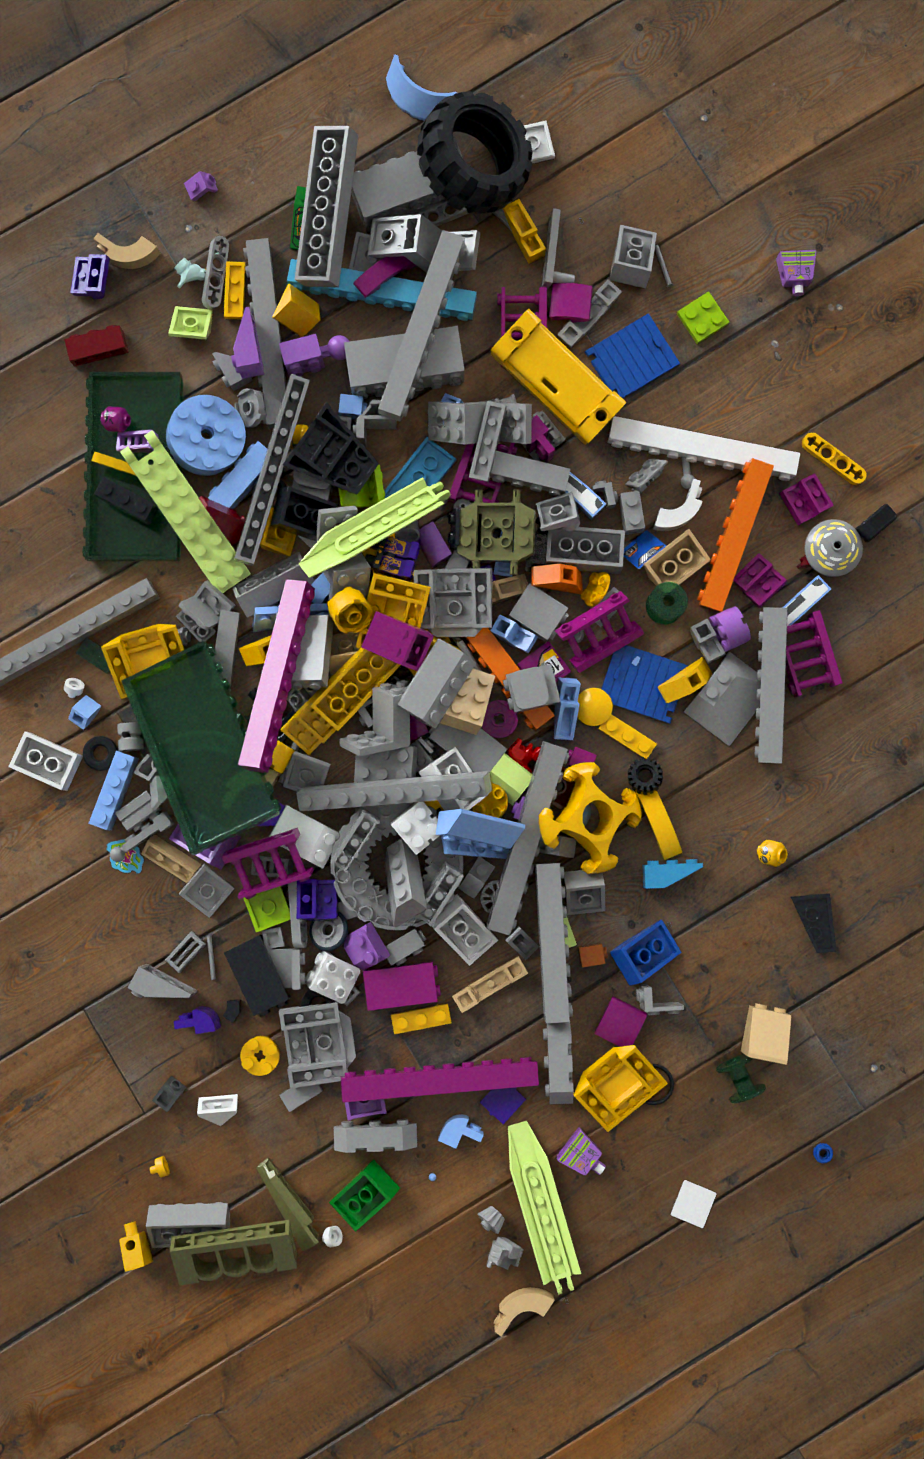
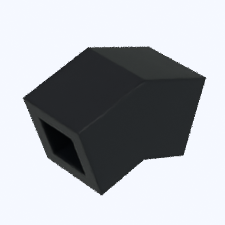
[223,999,241,1023]

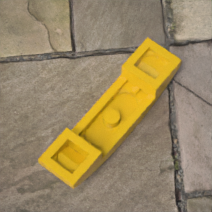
[635,790,682,860]

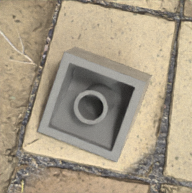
[563,870,605,915]

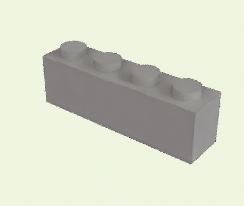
[490,451,570,496]

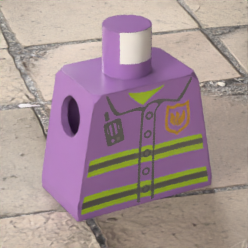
[776,250,816,296]
[556,1127,606,1175]

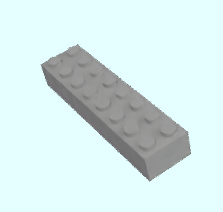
[294,126,358,287]
[534,863,573,1023]

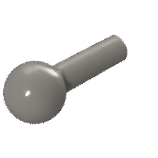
[681,457,695,489]

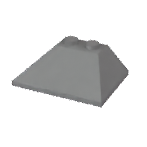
[683,652,761,746]

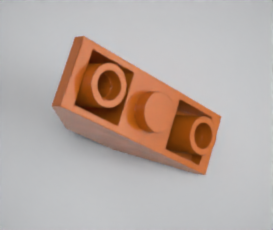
[531,564,583,595]

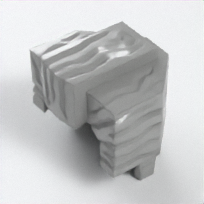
[487,1237,524,1270]

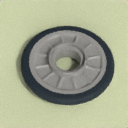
[309,911,348,951]

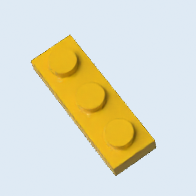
[224,261,246,319]
[598,714,657,760]
[391,1003,452,1034]

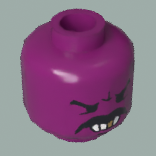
[100,406,131,432]

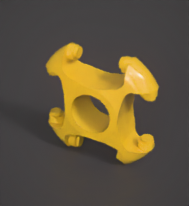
[538,762,642,874]

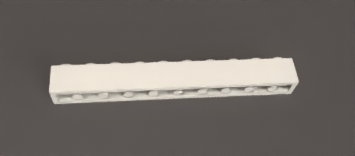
[607,416,800,481]

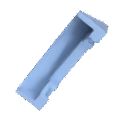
[386,54,457,121]

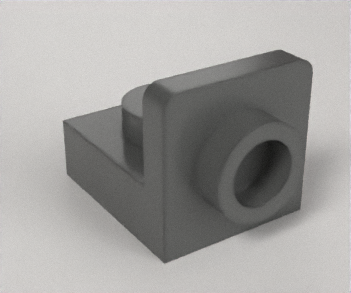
[152,1076,186,1112]

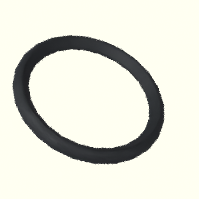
[645,1064,674,1105]

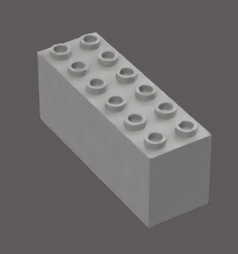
[351,138,463,233]
[344,326,465,399]

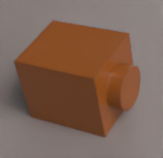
[578,943,608,967]

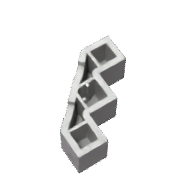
[543,1022,574,1104]
[334,1119,417,1153]

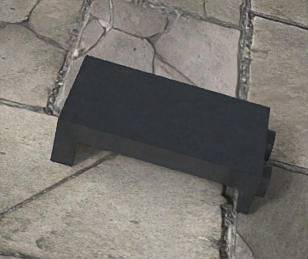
[224,934,291,1017]

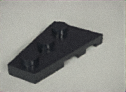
[791,893,837,953]

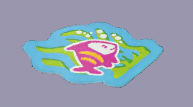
[107,839,144,873]

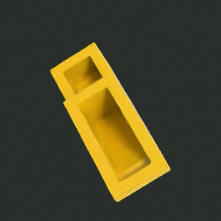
[503,199,546,264]

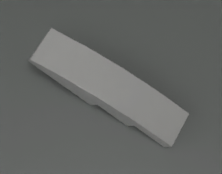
[211,610,241,691]

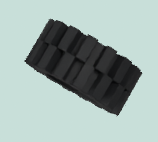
[628,757,663,795]

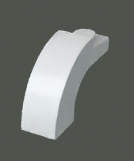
[653,479,702,531]

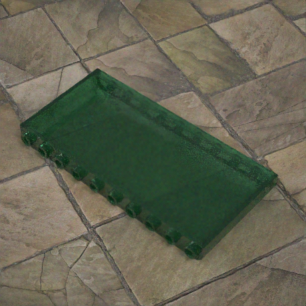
[82,372,183,561]
[121,641,281,856]

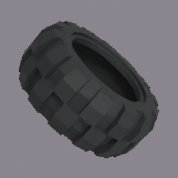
[417,91,533,214]

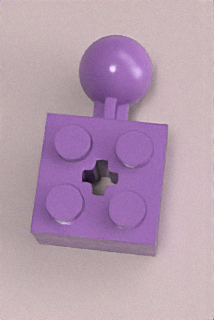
[279,334,350,377]

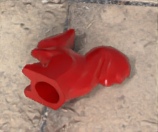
[506,738,541,773]

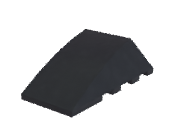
[283,402,379,495]

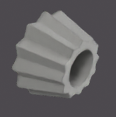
[478,1206,505,1234]

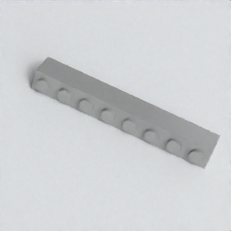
[755,607,788,763]

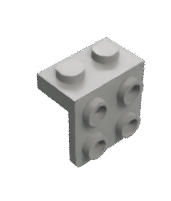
[179,580,236,630]
[267,948,306,990]
[636,984,684,1015]

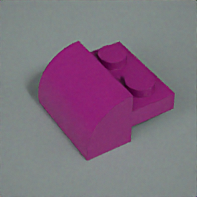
[525,415,555,463]

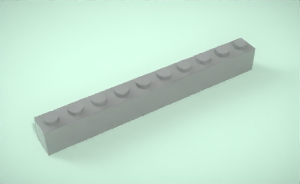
[378,230,467,422]
[243,238,287,429]
[234,374,310,566]
[0,578,160,687]
[486,741,569,935]
[296,771,492,811]

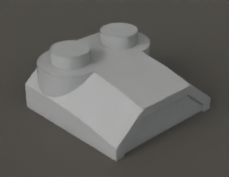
[536,492,580,531]

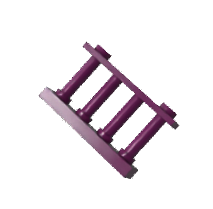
[497,287,547,367]
[448,443,518,504]
[555,591,644,673]
[786,610,843,698]
[222,827,314,899]

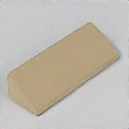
[141,835,202,883]

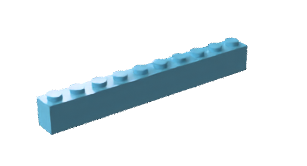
[287,259,477,321]

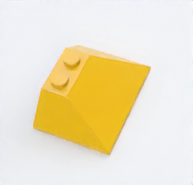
[356,573,431,648]
[101,624,194,699]
[573,1045,668,1132]

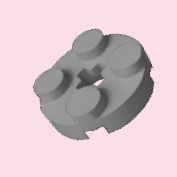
[234,388,267,428]

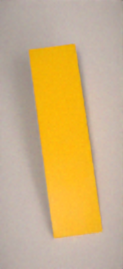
[280,647,400,755]

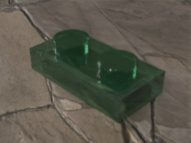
[76,637,110,674]

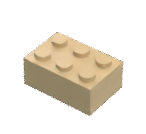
[440,669,495,735]

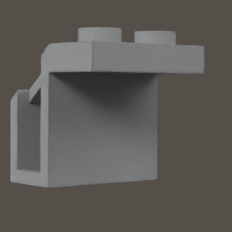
[353,400,397,448]

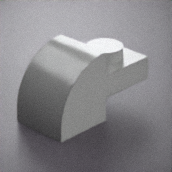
[690,619,725,664]

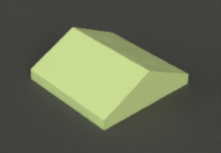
[168,306,213,340]
[490,753,532,806]

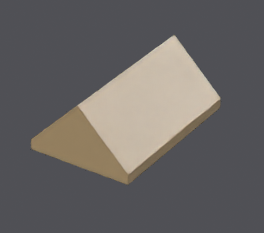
[643,529,711,595]

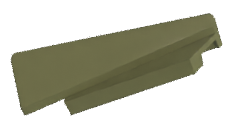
[256,1158,321,1251]

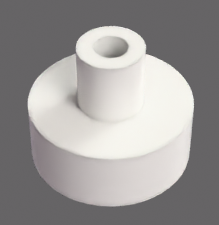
[64,678,84,698]
[322,1226,343,1247]

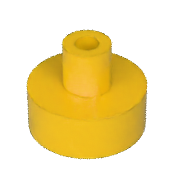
[150,1156,170,1178]

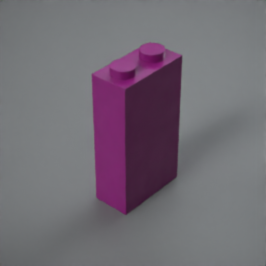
[363,961,441,1011]

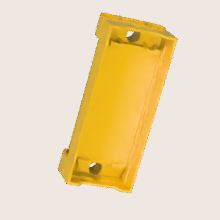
[491,309,627,445]

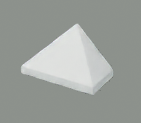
[197,1094,238,1126]

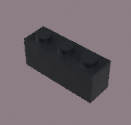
[94,477,159,525]

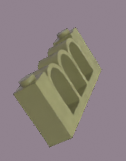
[170,1220,297,1285]

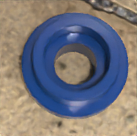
[813,1143,833,1163]

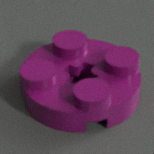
[481,700,518,738]

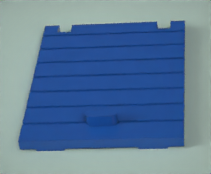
[585,313,680,398]
[601,645,688,724]

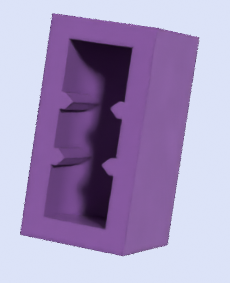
[417,521,452,568]

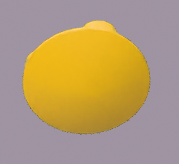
[581,572,610,607]
[577,688,613,726]
[473,783,508,818]

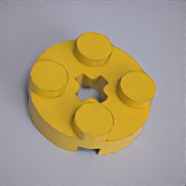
[240,1036,280,1076]

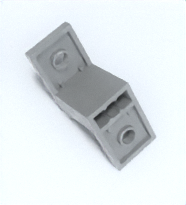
[368,214,480,273]
[428,401,532,444]
[316,506,371,620]
[340,680,411,756]

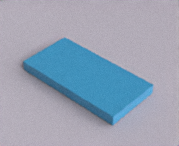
[384,437,457,498]

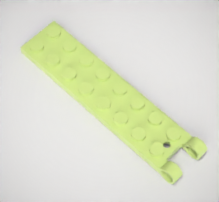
[120,430,251,593]

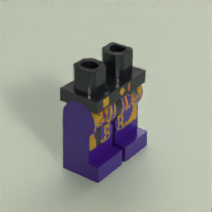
[365,537,420,582]

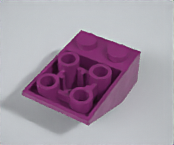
[361,611,434,671]

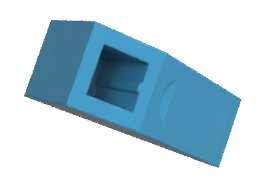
[642,859,703,889]

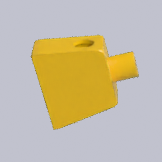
[120,1221,154,1272]

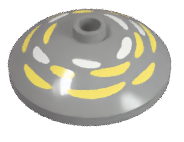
[805,519,863,577]

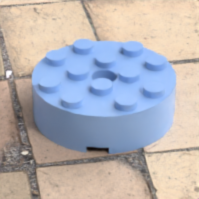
[166,395,246,476]

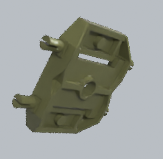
[457,489,536,575]

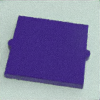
[480,1087,526,1124]

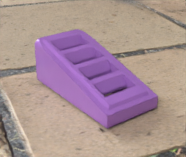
[116,430,159,453]

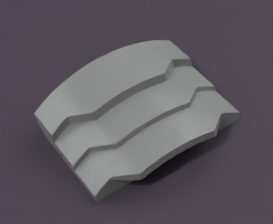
[414,568,493,637]
[279,1002,356,1088]

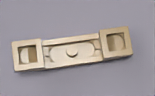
[452,956,528,1013]

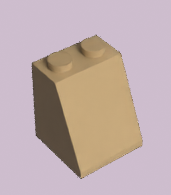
[741,1003,791,1065]

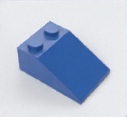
[610,919,682,986]

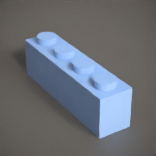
[208,441,267,510]
[89,751,139,830]

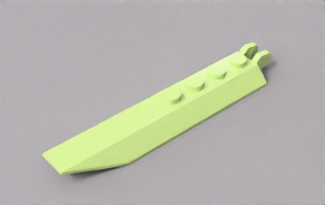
[299,477,451,578]
[508,1120,581,1295]

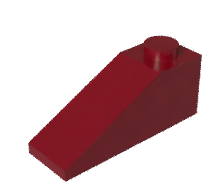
[199,496,246,546]

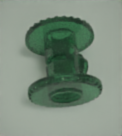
[646,582,688,625]
[716,1054,766,1104]

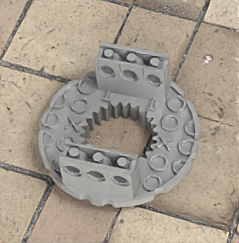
[330,802,464,930]

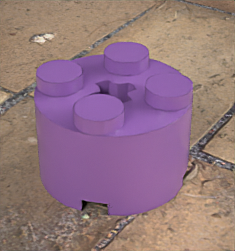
[709,606,751,652]

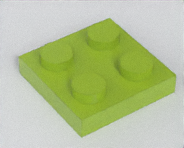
[677,291,729,344]
[244,886,290,933]

